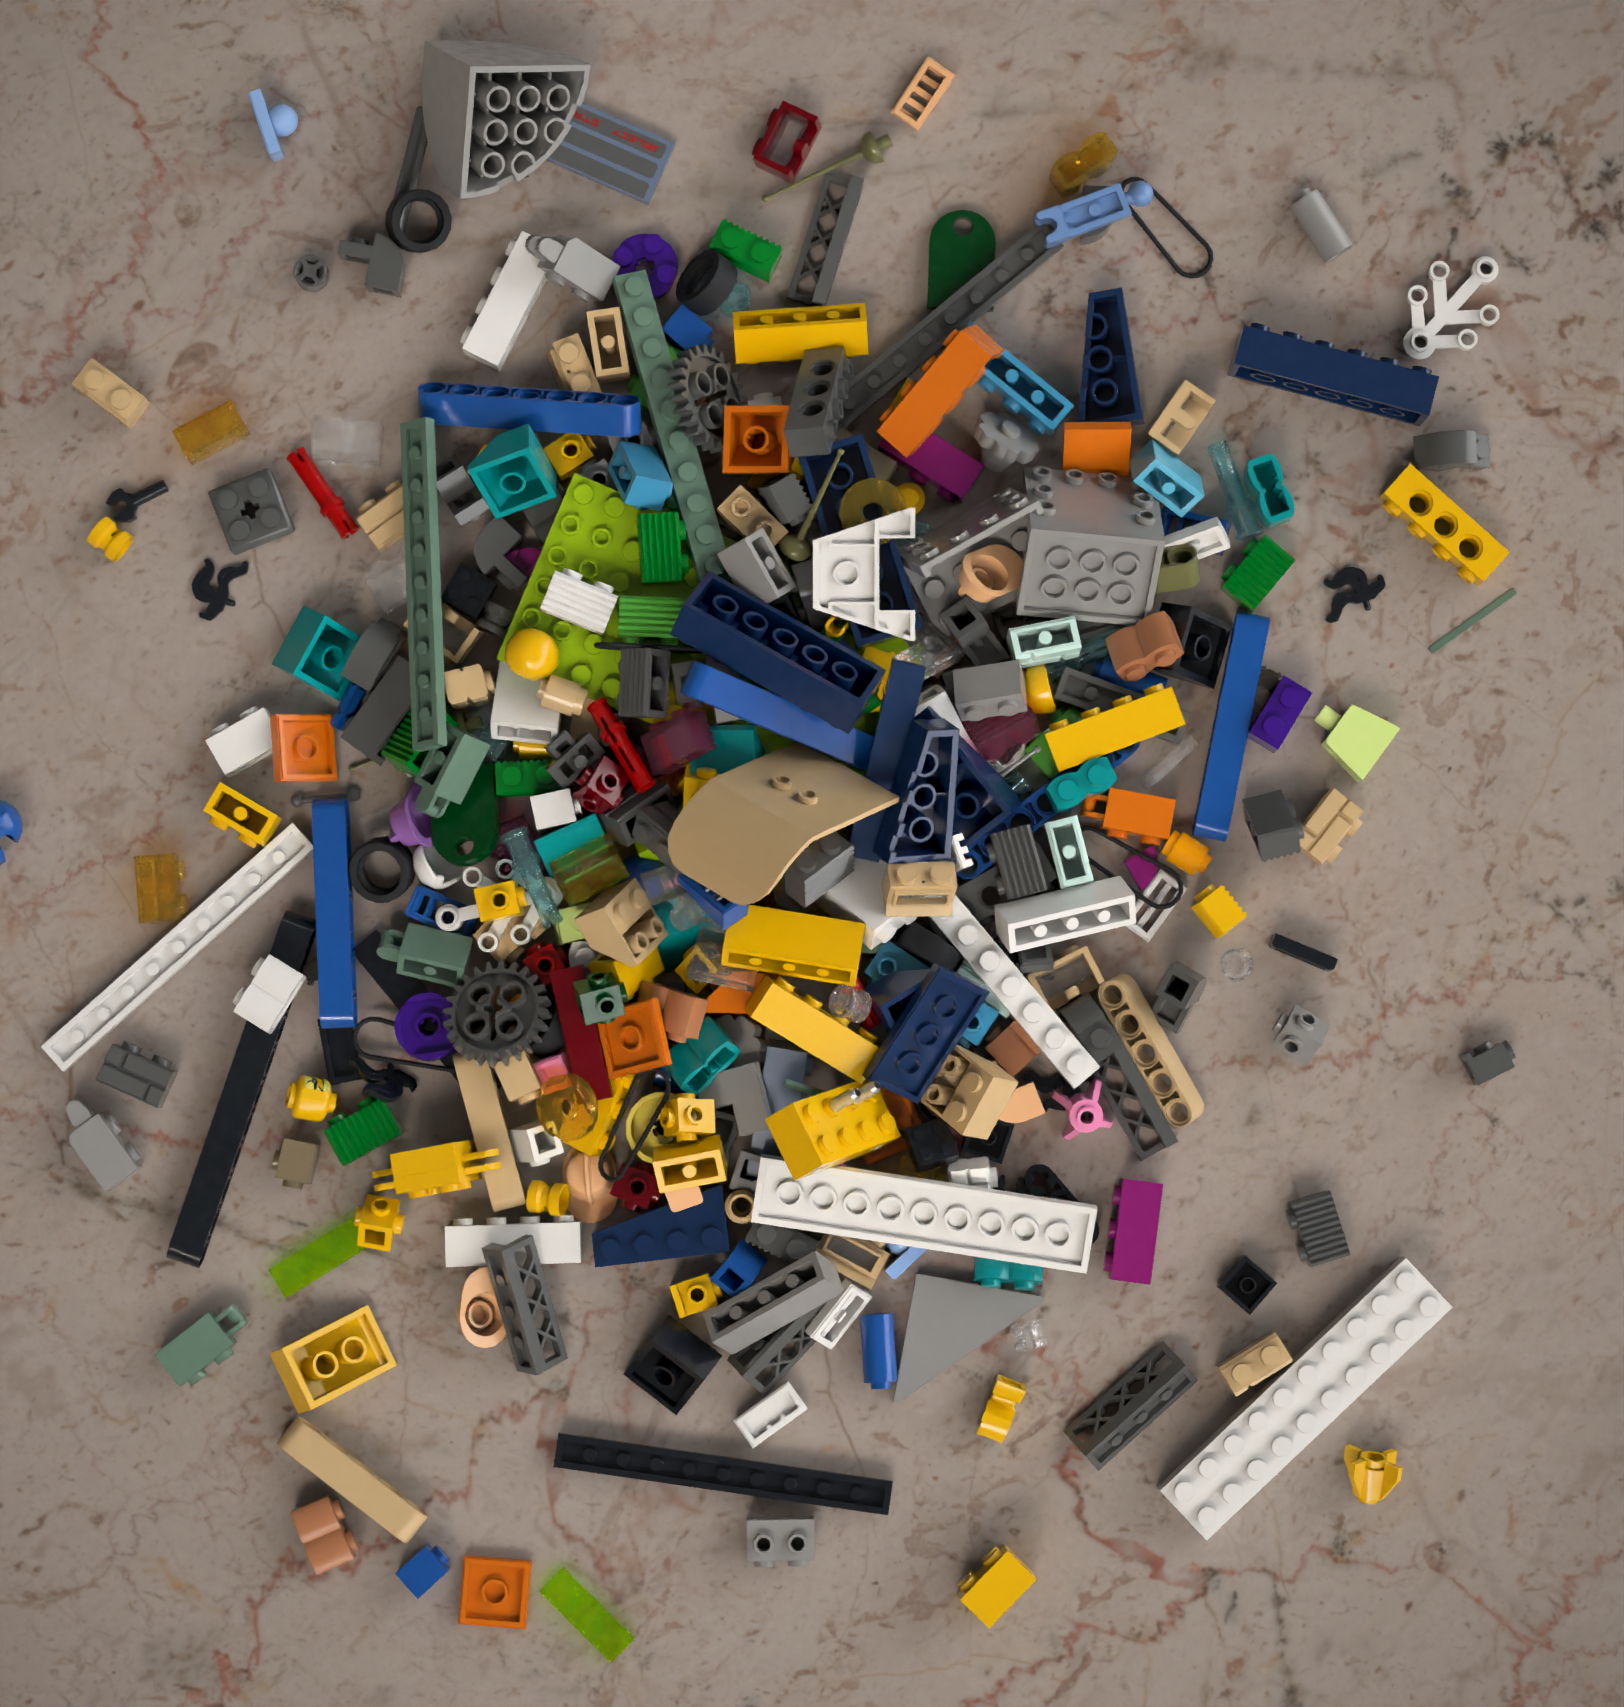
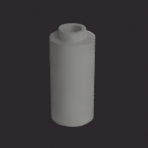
[1290,188,1354,263]

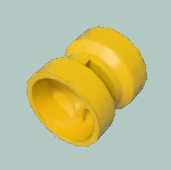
[87,516,134,563]
[526,1180,570,1217]

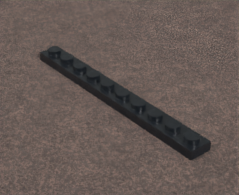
[553,1432,893,1515]

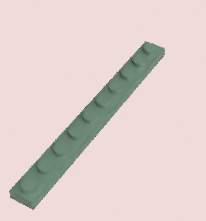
[612,270,733,584]
[400,417,447,752]

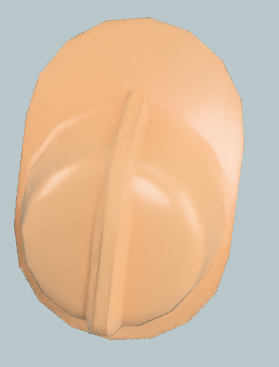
[958,544,1023,603]
[562,1148,617,1223]
[456,1266,506,1348]

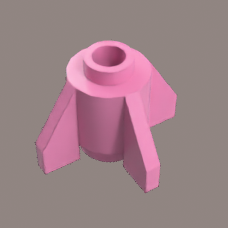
[1050,1077,1113,1140]

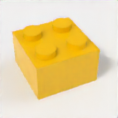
[957,1544,1037,1629]

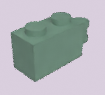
[413,723,491,818]
[376,922,474,987]
[155,1303,249,1387]

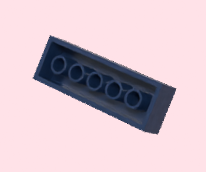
[1227,323,1439,426]
[797,434,922,650]
[670,571,886,734]

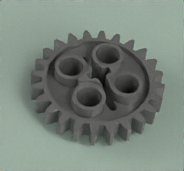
[668,344,747,453]
[443,960,552,1068]

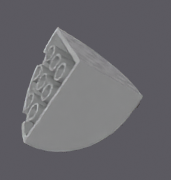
[422,40,591,199]

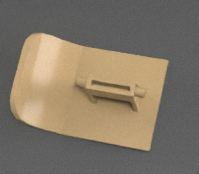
[668,742,899,906]

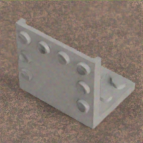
[1015,466,1165,625]
[898,487,1044,640]

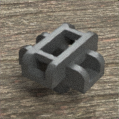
[544,730,605,789]

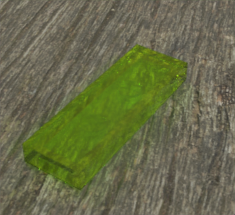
[269,1216,367,1299]
[539,1566,635,1663]

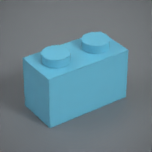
[1130,439,1205,518]

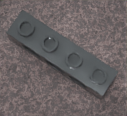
[784,347,854,457]
[924,843,1058,945]

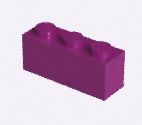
[878,433,984,504]
[1103,1178,1163,1285]

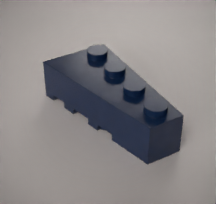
[1078,287,1145,426]
[873,718,960,864]
[592,1184,731,1267]

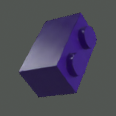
[1247,675,1313,753]

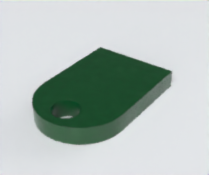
[927,210,996,312]
[431,763,500,867]

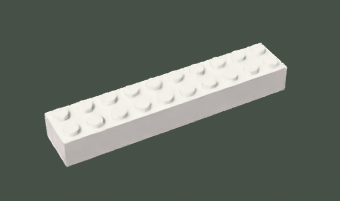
[1157,1257,1453,1541]

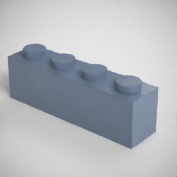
[746,1038,814,1177]

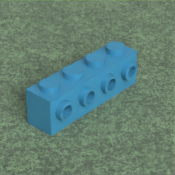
[965,321,1074,437]
[864,941,999,1050]

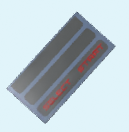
[546,103,675,205]

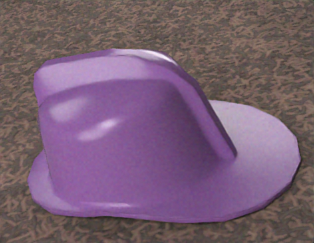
[389,782,433,847]

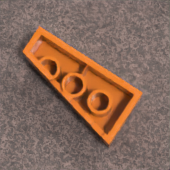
[876,324,1005,458]

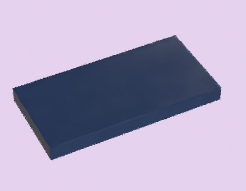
[862,962,990,1104]

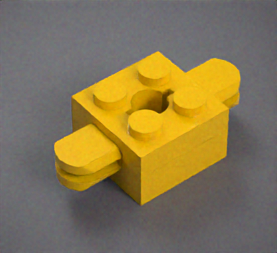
[371,1139,502,1199]

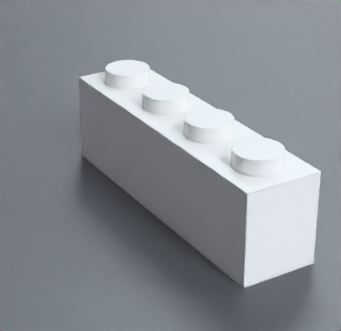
[460,231,548,372]
[994,876,1136,953]
[445,1215,583,1267]

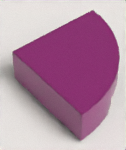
[505,547,542,581]
[1124,845,1158,891]

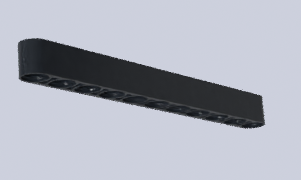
[166,910,316,1268]

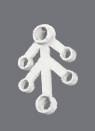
[1403,256,1500,360]
[435,859,564,953]

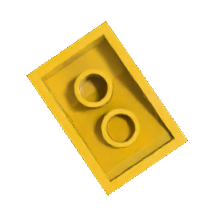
[269,1305,397,1414]

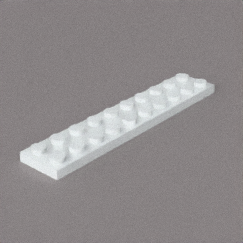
[751,1154,1097,1274]

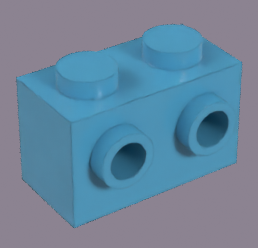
[608,440,673,511]

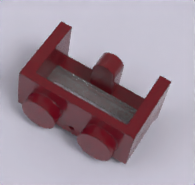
[752,101,822,184]

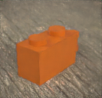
[1080,787,1176,846]

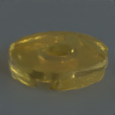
[839,478,907,546]
[536,1073,598,1142]

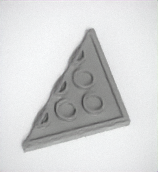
[893,1273,1044,1403]

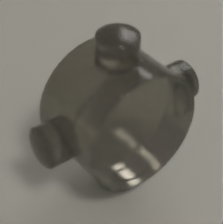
[1257,665,1282,694]
[300,956,318,986]

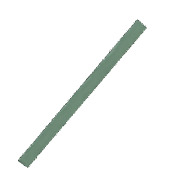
[1428,588,1517,654]
[783,1079,826,1095]

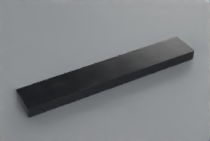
[351,930,502,1090]

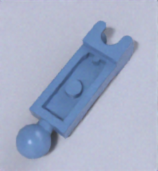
[1034,181,1154,249]

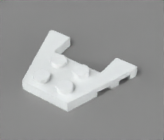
[813,508,915,641]

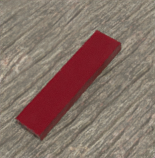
[549,964,614,1105]

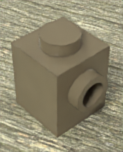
[272,1138,320,1190]

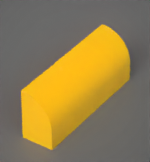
[721,904,866,987]

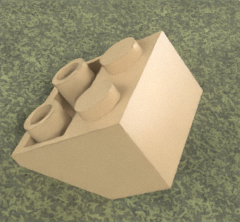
[574,878,668,967]
[920,1044,1019,1140]

